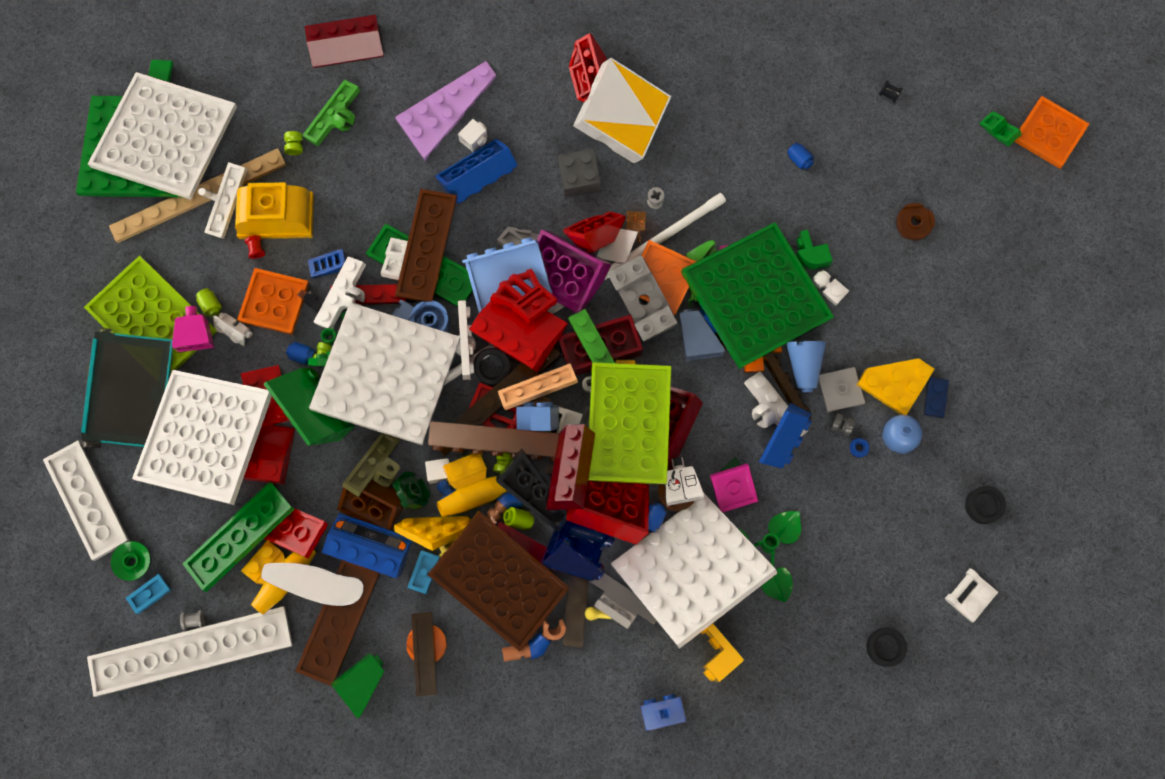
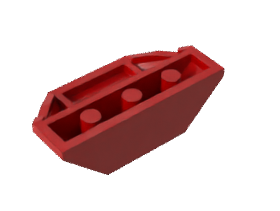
[569,33,607,103]
[563,211,626,253]

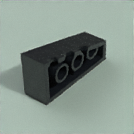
[496,448,567,532]

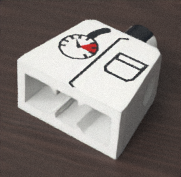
[666,457,704,506]

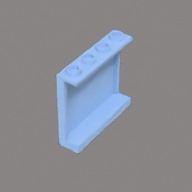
[462,237,556,313]

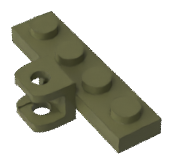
[342,433,400,497]

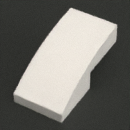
[381,238,408,280]

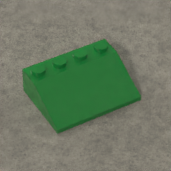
[264,368,355,446]

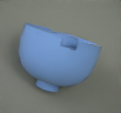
[882,415,923,454]

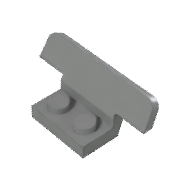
[588,571,656,629]

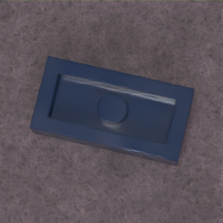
[923,377,949,418]

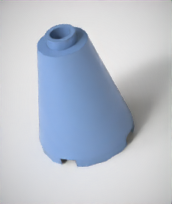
[787,341,826,392]

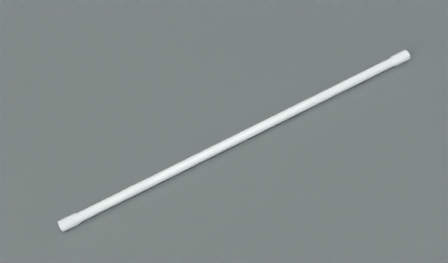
[444,193,726,385]

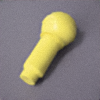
[585,607,612,621]

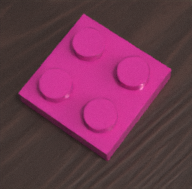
[710,464,758,513]

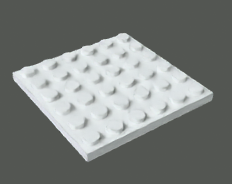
[88,72,237,200]
[309,302,460,445]
[132,370,272,505]
[611,494,777,649]

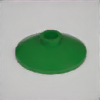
[111,541,151,581]

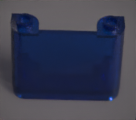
[541,521,615,581]

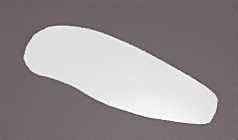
[261,563,364,606]

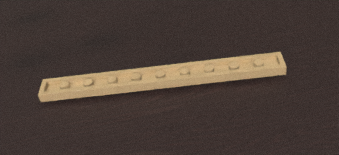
[109,148,287,243]

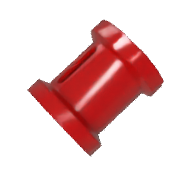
[244,235,265,259]

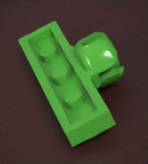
[302,79,361,147]

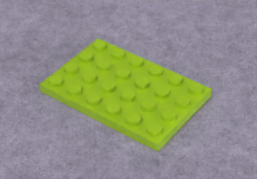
[84,255,217,382]
[588,363,671,485]

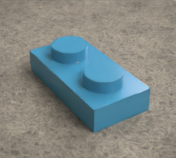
[407,550,440,595]
[126,574,172,615]

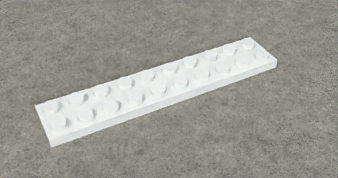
[87,606,293,697]

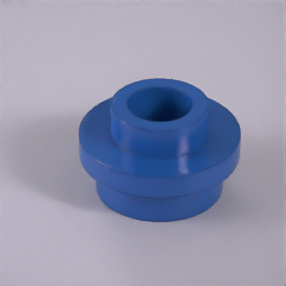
[849,438,869,458]

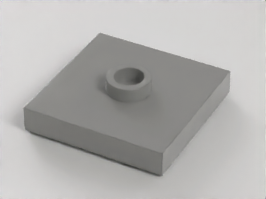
[818,367,865,413]

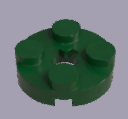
[393,471,430,510]

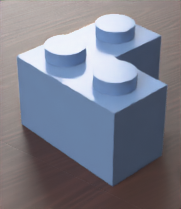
[516,402,559,431]

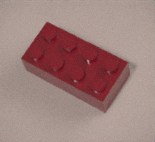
[558,314,643,376]

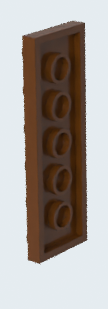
[395,189,458,302]
[295,560,380,686]

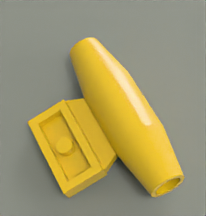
[437,454,507,517]
[241,541,316,615]

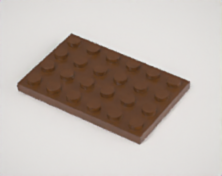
[426,511,569,652]

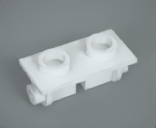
[213,313,252,346]

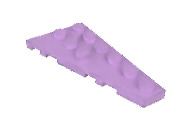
[395,61,496,161]

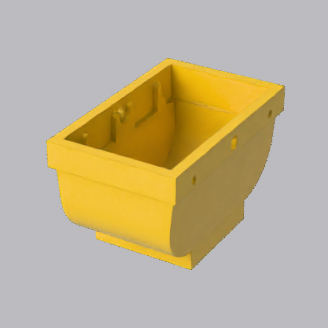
[235,182,314,239]

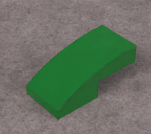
[979,111,1022,147]

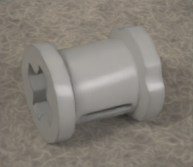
[647,187,664,209]
[180,610,205,630]

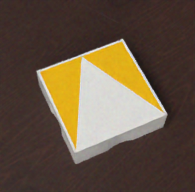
[573,58,671,163]

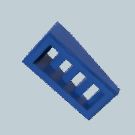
[308,249,346,278]

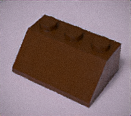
[337,479,403,530]

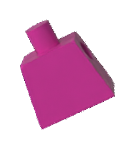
[172,306,214,352]

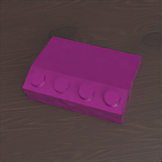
[537,229,612,313]

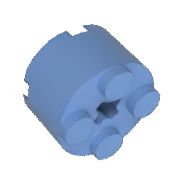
[410,301,450,333]

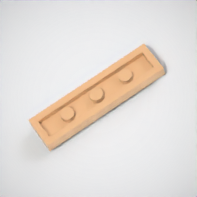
[498,363,578,410]

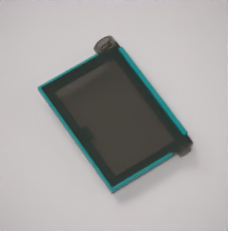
[81,328,173,448]

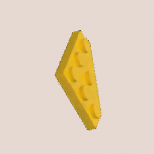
[856,358,934,415]
[394,516,471,551]

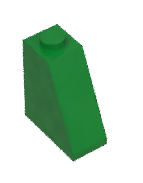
[331,653,384,719]

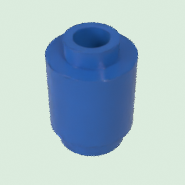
[787,143,814,170]
[286,342,316,365]
[648,502,667,533]

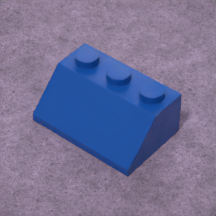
[759,403,812,468]

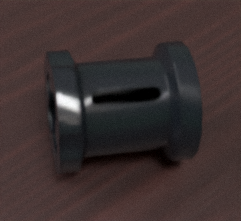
[879,80,903,103]

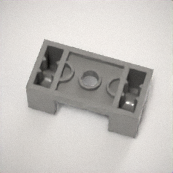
[607,255,679,342]

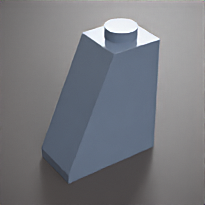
[679,309,725,361]

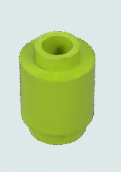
[196,288,222,317]
[503,507,534,530]

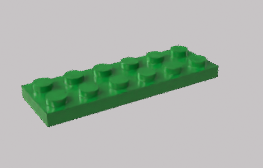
[366,223,473,308]
[182,482,295,592]

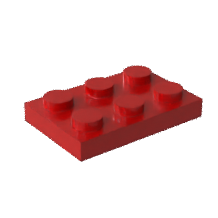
[240,365,290,427]
[264,508,328,559]

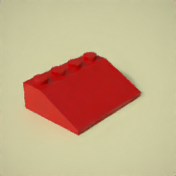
[469,292,568,372]
[243,425,295,485]
[567,481,649,545]

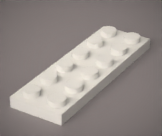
[43,441,130,561]

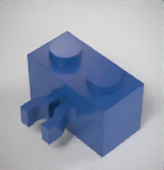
[640,694,686,731]

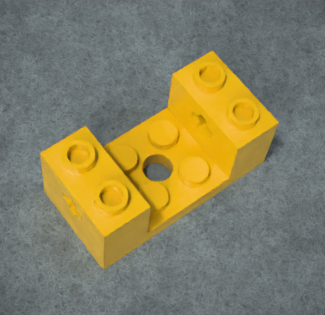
[701,623,744,682]

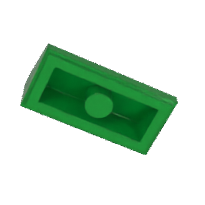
[148,60,173,83]

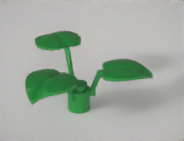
[737,511,801,602]

